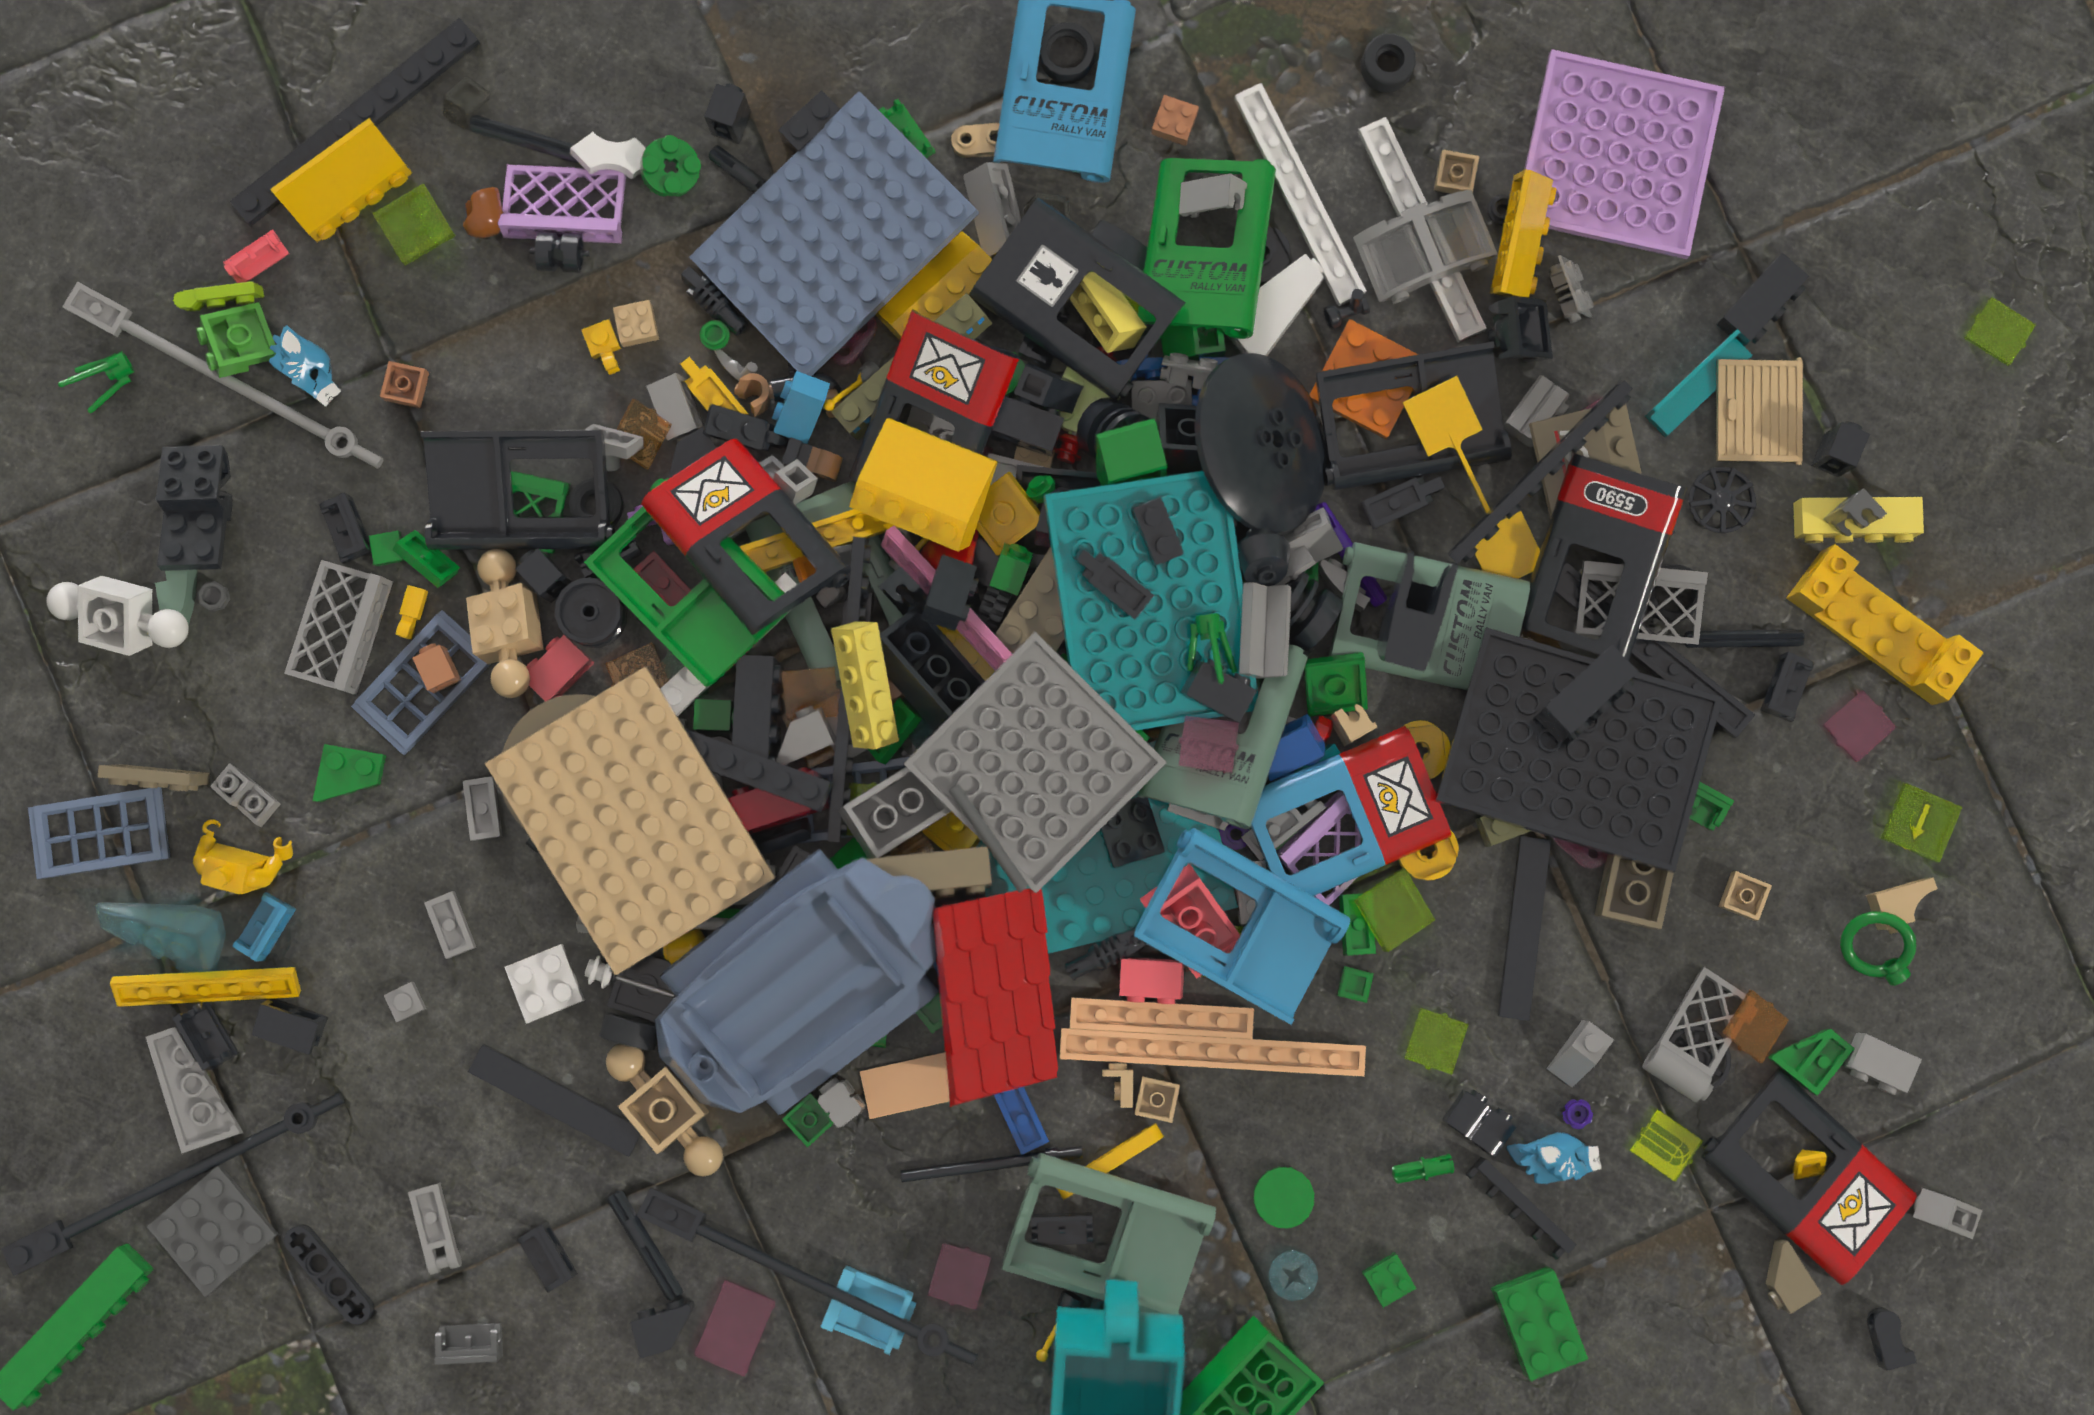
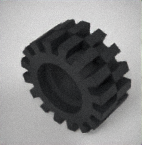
[977,584,1013,634]

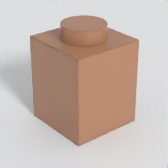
[412,643,461,693]

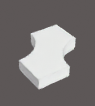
[570,132,646,179]

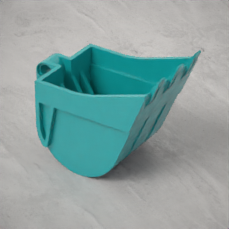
[1051,1279,1184,1415]

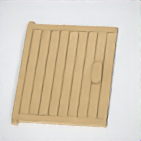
[1716,358,1803,465]

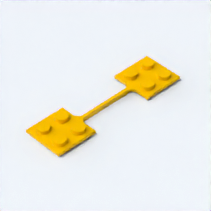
[1402,376,1540,579]

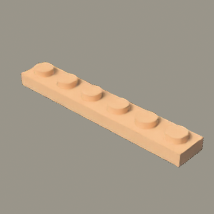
[1070,998,1254,1039]

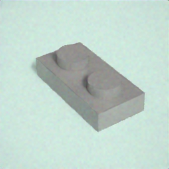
[463,776,503,841]
[424,891,477,959]

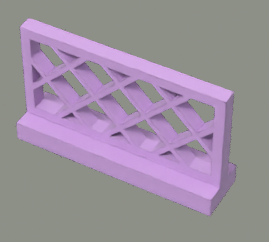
[498,165,626,243]
[1276,790,1367,905]

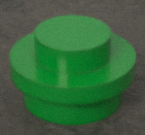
[700,320,730,350]
[1026,475,1056,503]

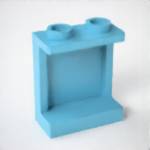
[821,1265,917,1355]

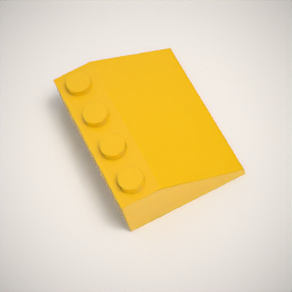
[270,118,412,242]
[1490,169,1556,298]
[875,231,992,340]
[849,418,998,551]

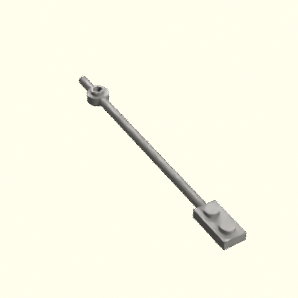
[63,282,383,469]

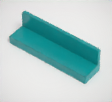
[1645,329,1752,437]

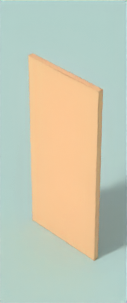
[860,1052,949,1119]

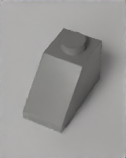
[776,705,836,765]
[1547,1020,1614,1087]
[1913,1188,1982,1239]

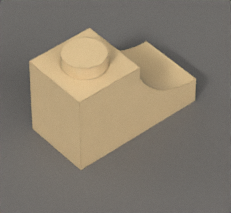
[1866,877,1937,934]

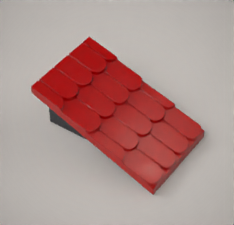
[932,888,1058,1107]

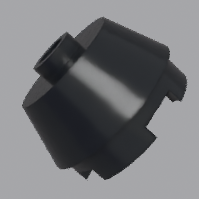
[1237,527,1291,587]

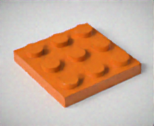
[1309,319,1418,439]

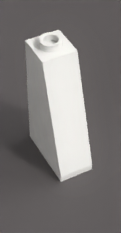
[1227,254,1324,356]

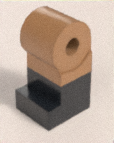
[782,437,843,482]

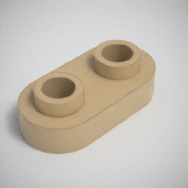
[951,123,999,158]

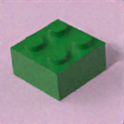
[782,1092,834,1148]
[1362,1252,1416,1308]

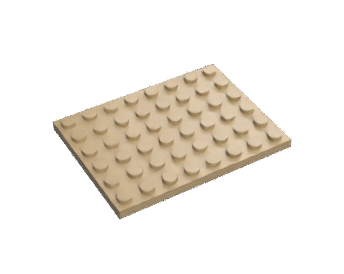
[485,667,776,975]

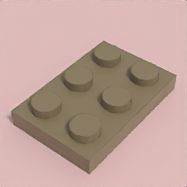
[98,764,210,791]

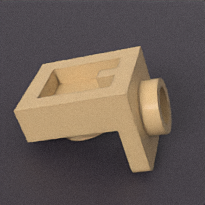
[1102,1063,1133,1108]

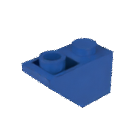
[1268,714,1325,781]

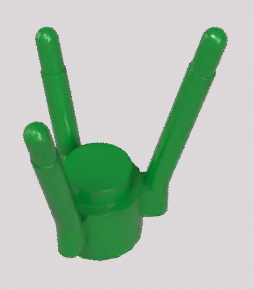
[58,351,135,413]
[1187,613,1237,684]

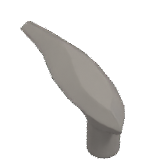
[714,350,758,381]

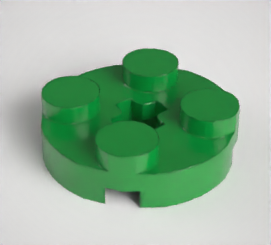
[640,135,701,197]

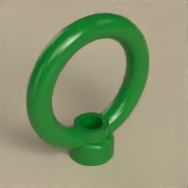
[1840,911,1917,986]

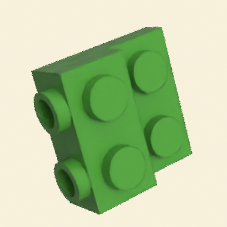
[196,302,276,378]

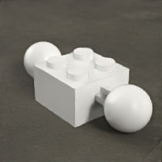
[46,576,189,656]

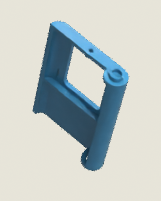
[1134,828,1350,1025]

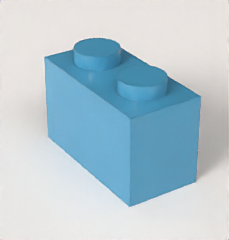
[772,371,830,444]

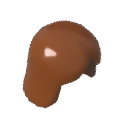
[463,187,504,238]

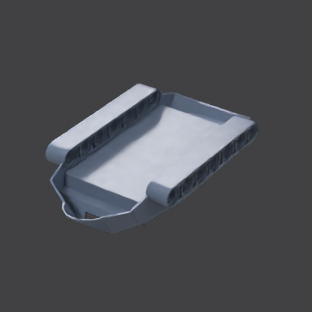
[655,849,939,1115]

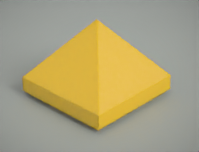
[1793,1149,1827,1180]

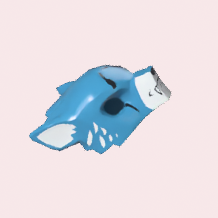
[269,325,341,407]
[1506,1132,1602,1184]

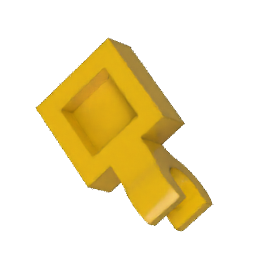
[582,319,621,375]

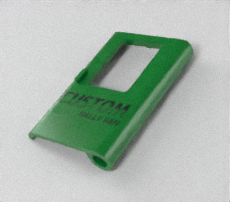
[1137,158,1276,339]

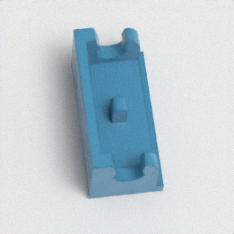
[232,892,296,961]

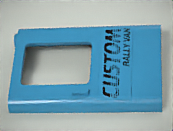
[993,0,1136,183]

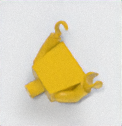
[193,819,293,894]

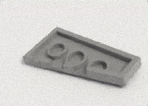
[146,1027,244,1154]

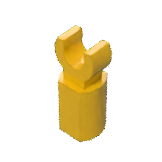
[396,585,428,640]

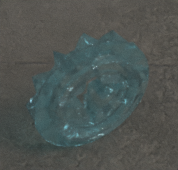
[1269,1251,1318,1301]

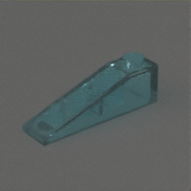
[95,902,226,973]

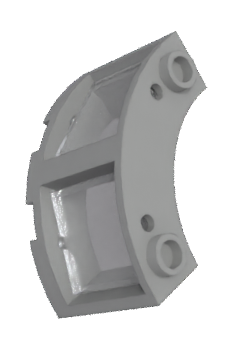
[1353,190,1498,304]

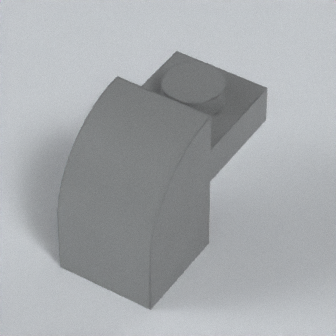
[759,455,818,505]

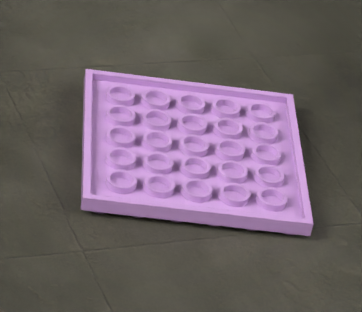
[1524,50,1725,259]

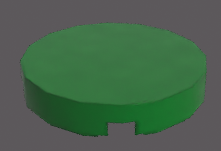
[1253,1166,1314,1229]

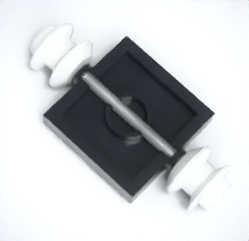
[585,955,676,1022]

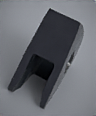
[1377,551,1458,672]

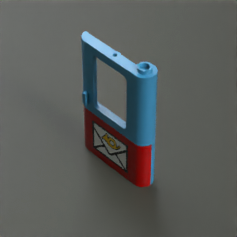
[1251,726,1452,896]

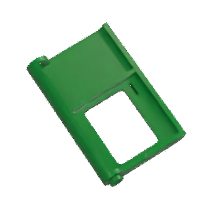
[584,478,788,687]

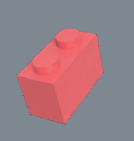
[526,635,594,701]
[1119,957,1184,1004]

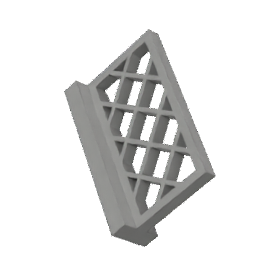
[284,560,393,695]
[1575,561,1708,645]

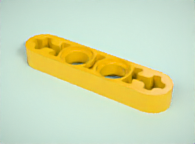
[1056,1123,1164,1199]

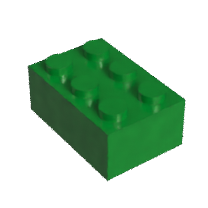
[1491,1266,1588,1381]

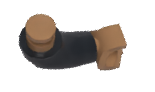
[734,372,843,418]

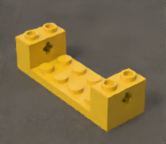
[1786,544,1984,705]

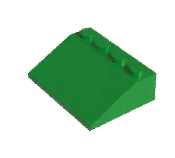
[1179,1315,1324,1415]

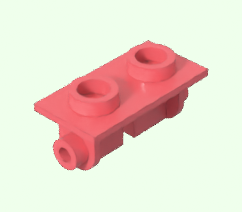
[223,229,289,283]

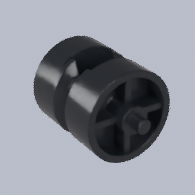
[529,232,590,273]

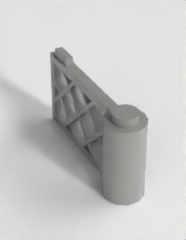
[1642,967,1757,1103]

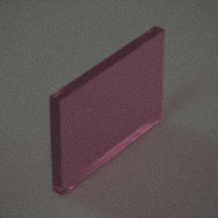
[694,1280,776,1376]

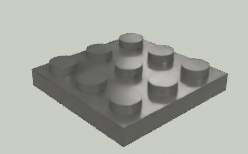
[147,1165,279,1297]

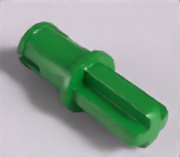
[1392,1154,1454,1184]

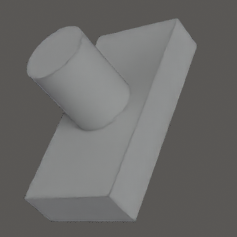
[584,424,644,471]

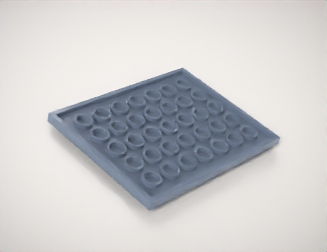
[690,91,979,376]

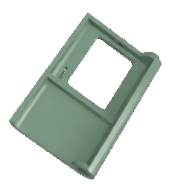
[1002,1153,1216,1315]

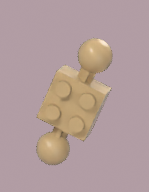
[466,549,544,698]
[606,1044,723,1176]

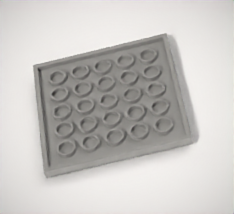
[904,632,1167,893]

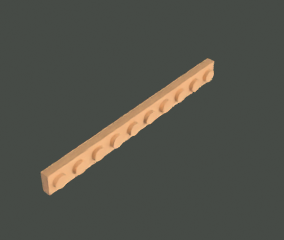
[1060,1028,1366,1077]

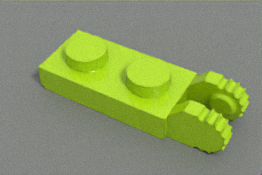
[173,281,264,312]

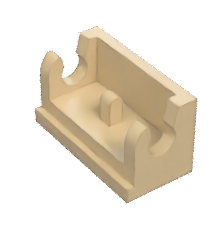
[1328,704,1377,747]

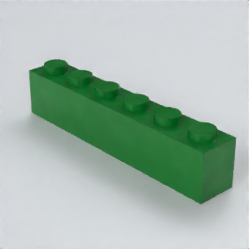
[0,1244,154,1411]

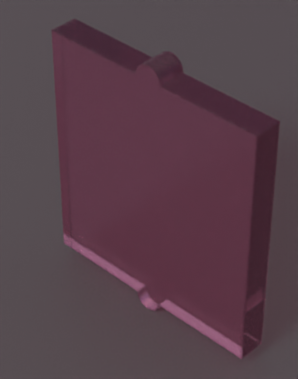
[1823,690,1896,762]
[1179,716,1239,773]
[928,1243,991,1310]

